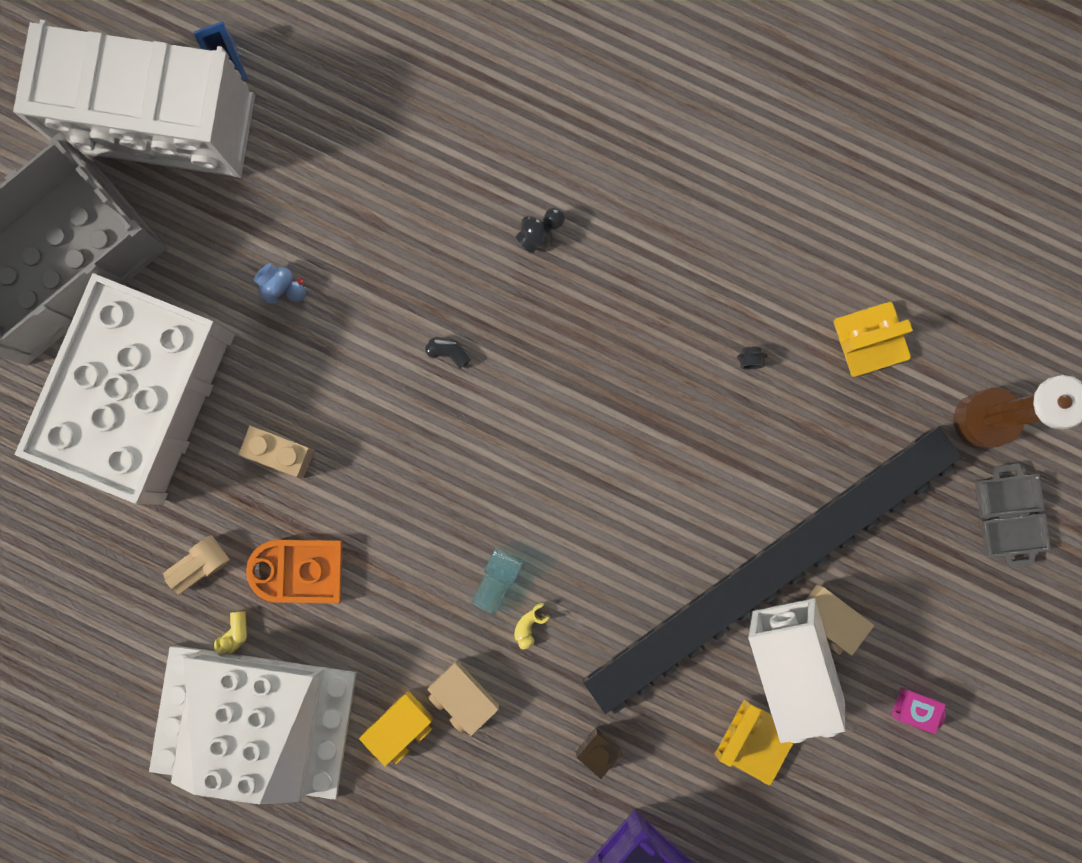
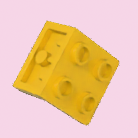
[715,699,793,785]

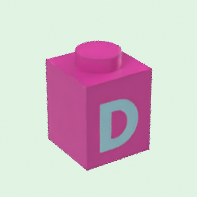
[891,687,946,735]

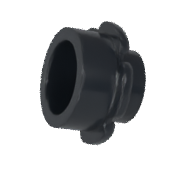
[737,347,768,370]

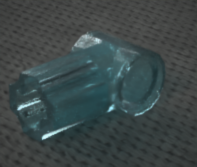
[471,547,524,615]

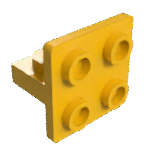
[833,302,913,377]

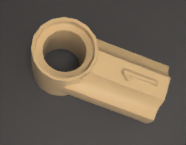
[163,535,230,595]

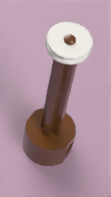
[953,375,1082,449]

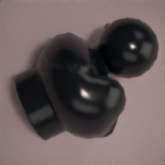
[516,208,565,253]

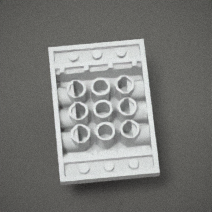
[149,645,357,805]

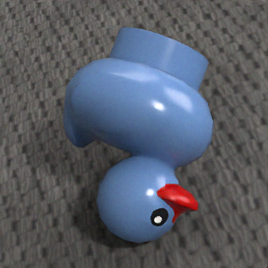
[254,263,307,304]

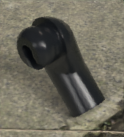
[425,337,471,369]

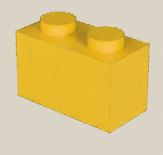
[359,690,434,767]

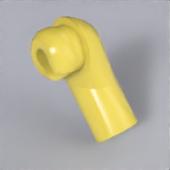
[214,611,247,655]

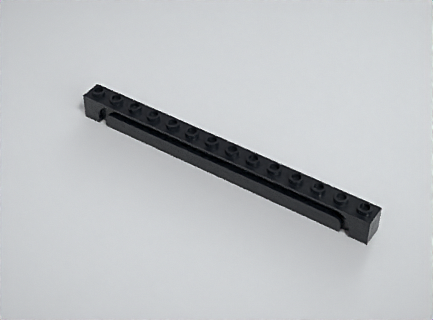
[582,426,962,715]

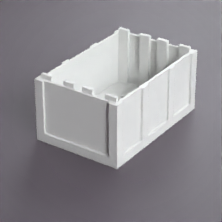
[13,19,255,178]
[14,273,235,505]

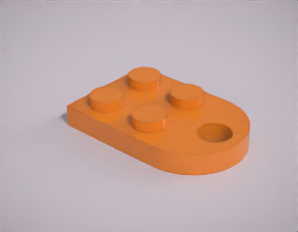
[246,540,343,604]

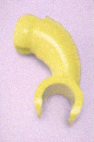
[514,603,550,650]

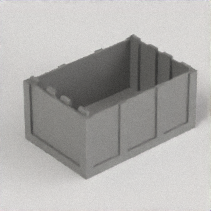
[0,132,168,366]

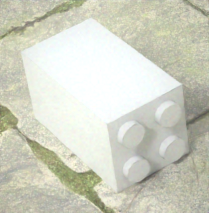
[748,598,845,743]

